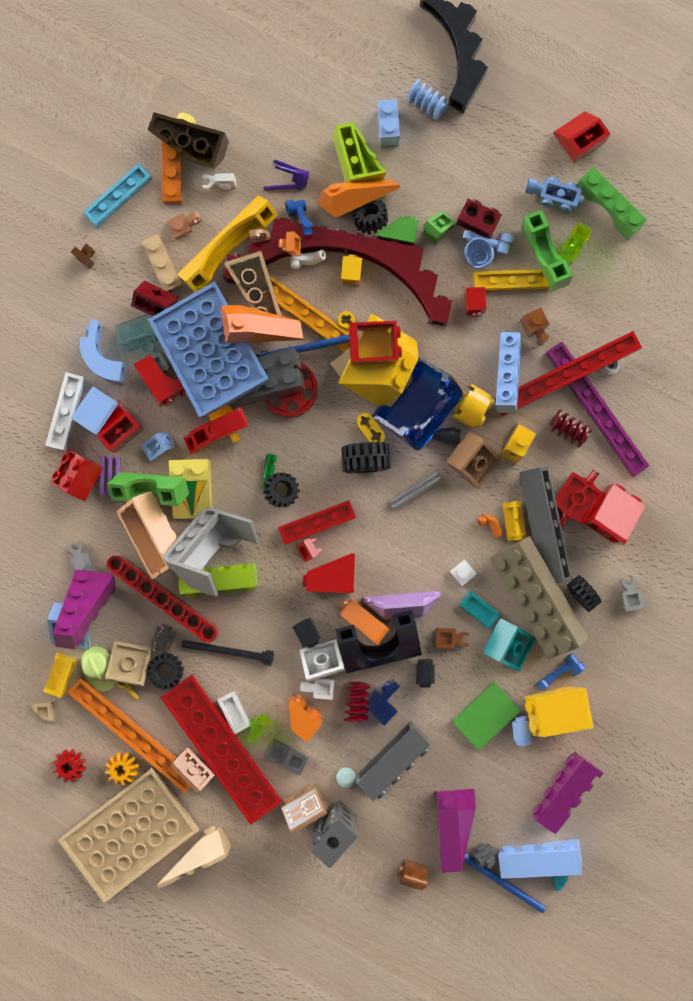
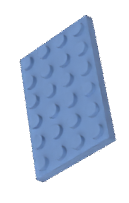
[148,282,270,419]

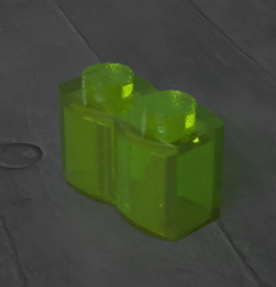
[557,222,592,267]

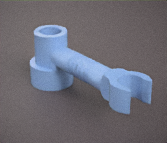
[462,230,514,255]

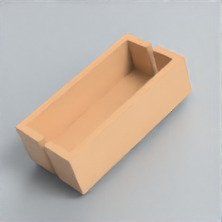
[116,491,177,580]

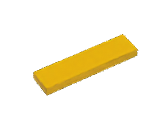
[473,269,550,291]

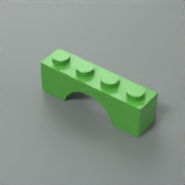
[577,166,647,240]
[521,209,573,292]
[107,472,189,506]

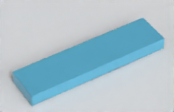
[83,163,152,228]

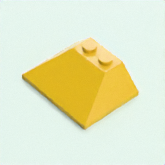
[338,314,418,409]

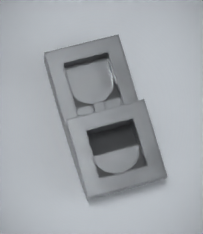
[264,738,309,776]

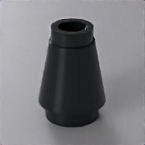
[432,427,461,446]

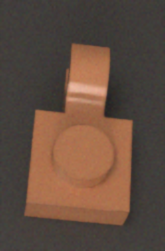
[166,210,202,240]

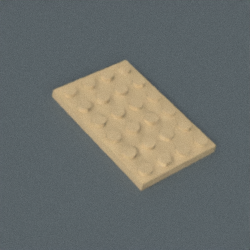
[58,767,199,903]

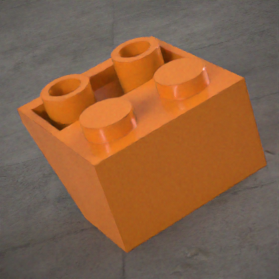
[289,693,323,743]

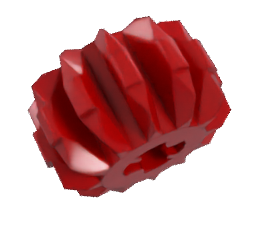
[52,749,86,783]

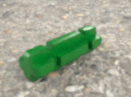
[261,453,277,490]

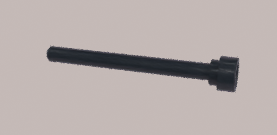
[181,640,274,666]

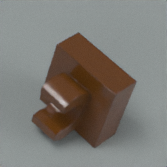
[71,244,95,269]

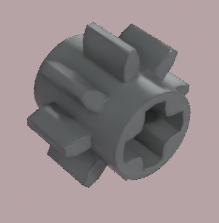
[473,843,497,869]

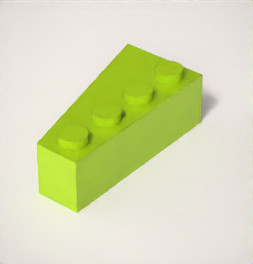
[178,563,259,598]

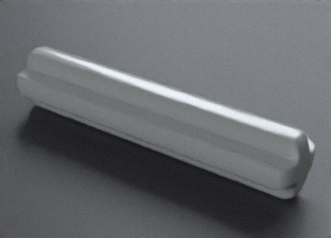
[390,473,441,509]

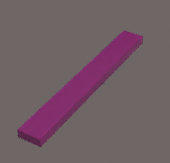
[546,342,649,477]

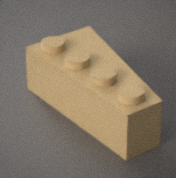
[224,251,282,316]

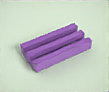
[100,457,121,495]

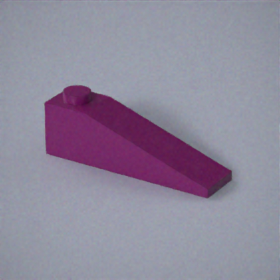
[435,788,476,873]

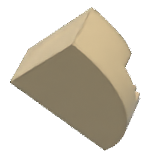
[32,701,55,722]

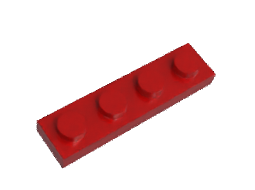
[278,500,356,545]

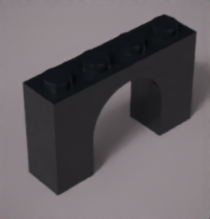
[335,610,422,673]

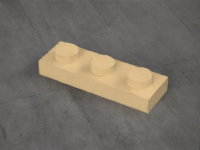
[141,234,182,292]

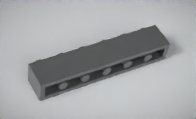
[519,466,572,584]

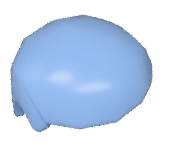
[464,238,494,270]

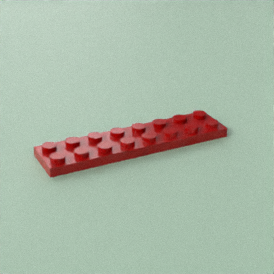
[160,674,283,825]

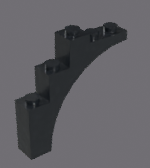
[420,0,488,113]

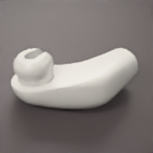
[289,250,326,269]

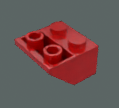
[553,111,611,163]
[96,400,144,453]
[50,449,103,501]

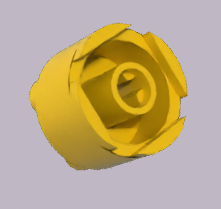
[452,384,495,428]

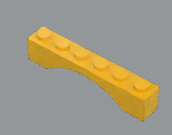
[177,196,278,292]

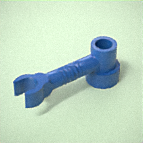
[285,200,313,236]
[535,653,586,691]

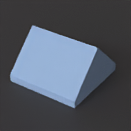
[71,386,118,435]

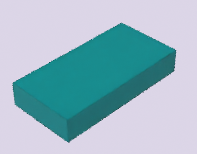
[459,590,501,629]

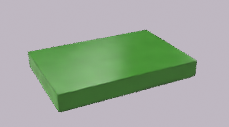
[452,682,521,751]

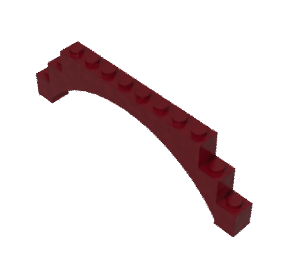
[223,218,452,327]

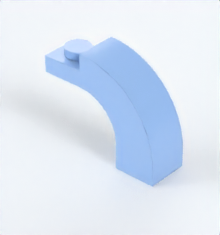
[80,319,127,384]

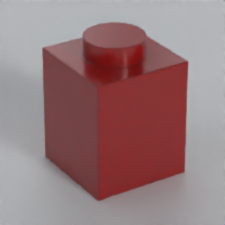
[464,287,487,317]

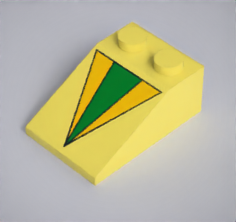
[169,459,212,519]

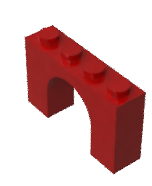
[134,354,187,407]

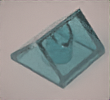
[115,314,159,353]

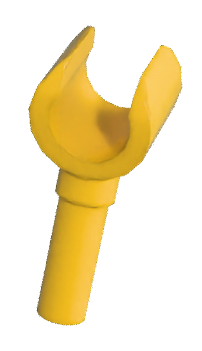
[117,682,140,700]

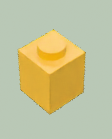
[341,254,362,286]

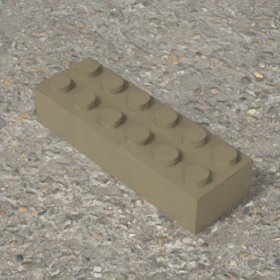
[490,536,589,660]

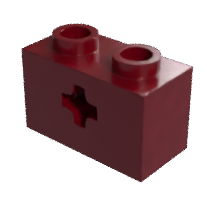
[131,280,178,317]

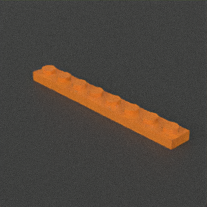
[67,677,190,793]

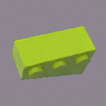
[332,122,387,182]

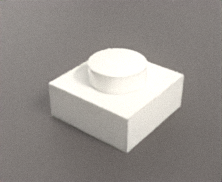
[449,559,477,586]

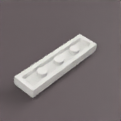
[45,372,86,451]

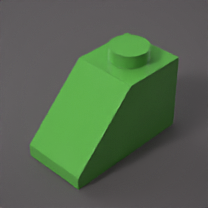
[377,216,419,245]

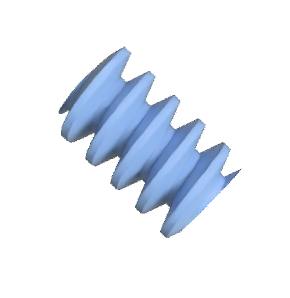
[408,79,450,120]

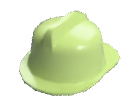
[81,646,117,692]

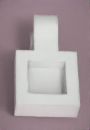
[202,173,236,191]
[300,678,334,700]

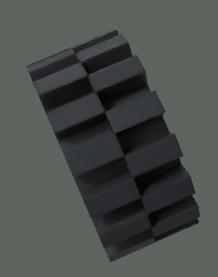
[353,199,388,234]
[262,473,300,507]
[567,575,602,612]
[147,653,184,690]

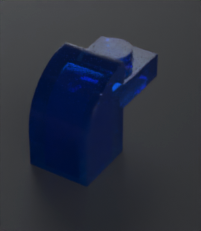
[370,679,400,726]

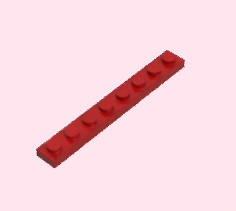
[494,331,642,418]

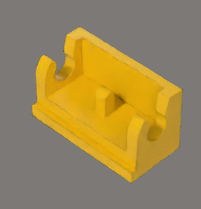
[43,652,78,698]

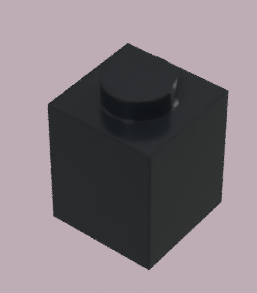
[293,617,321,648]

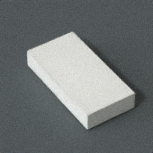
[217,691,252,734]

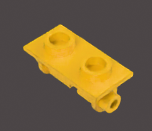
[502,501,526,541]

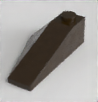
[148,112,229,170]

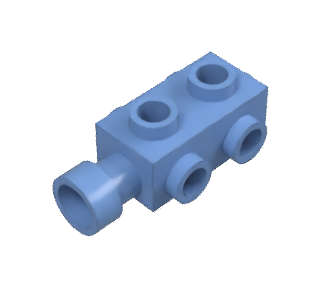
[525,177,584,212]

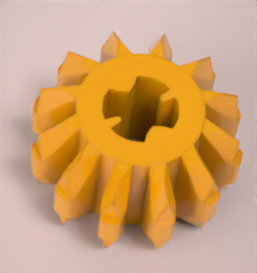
[105,752,139,786]

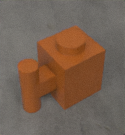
[520,307,550,346]
[397,859,428,891]

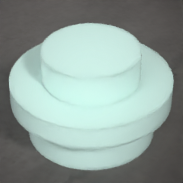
[336,767,356,787]

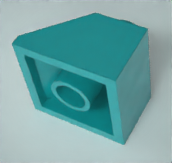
[483,618,536,672]

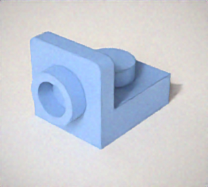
[141,431,176,462]

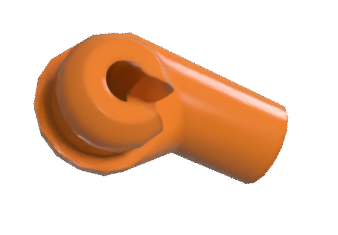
[477,514,503,538]

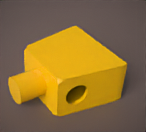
[499,424,536,464]

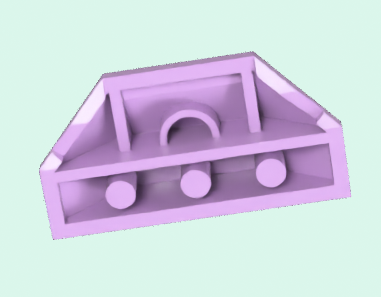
[363,591,441,623]

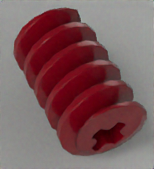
[549,409,592,448]
[343,681,371,723]

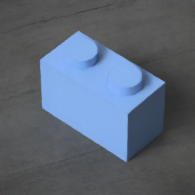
[377,99,400,147]

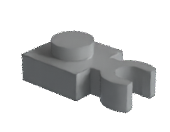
[139,342,171,373]
[68,541,95,574]
[620,576,645,612]

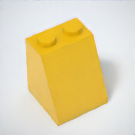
[525,686,594,737]

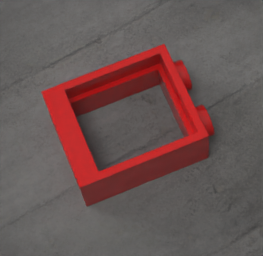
[349,320,402,365]

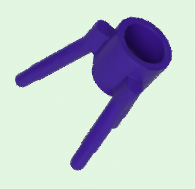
[263,159,309,190]

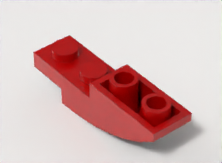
[183,408,249,455]

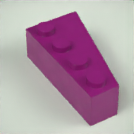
[53,570,116,650]
[533,752,604,835]

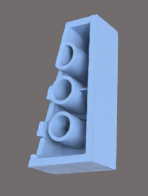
[498,839,582,879]

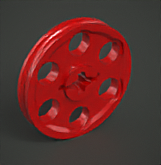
[264,363,318,418]

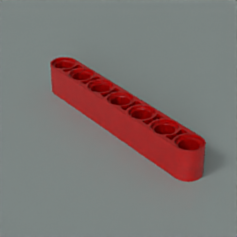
[106,555,219,642]

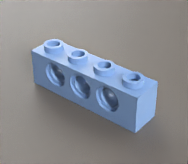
[496,332,521,413]

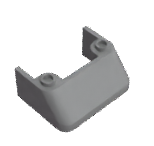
[164,508,259,597]

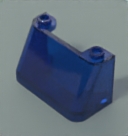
[372,357,463,451]

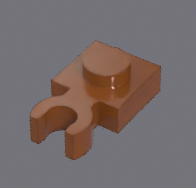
[435,627,469,649]

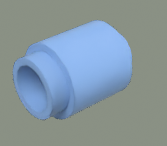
[512,716,533,746]

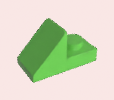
[423,211,456,244]

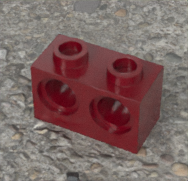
[456,198,502,239]

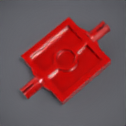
[555,470,605,527]

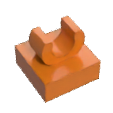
[278,231,301,257]

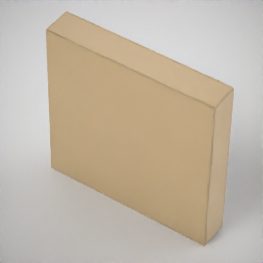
[105,641,153,687]

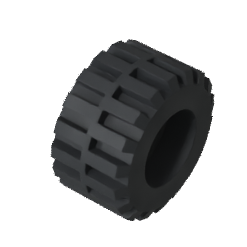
[341,442,391,474]

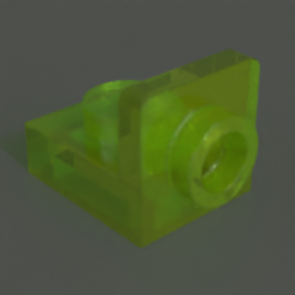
[247,714,273,743]

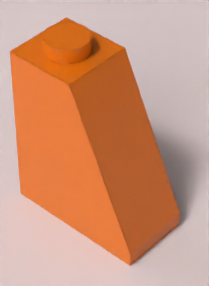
[339,598,389,645]

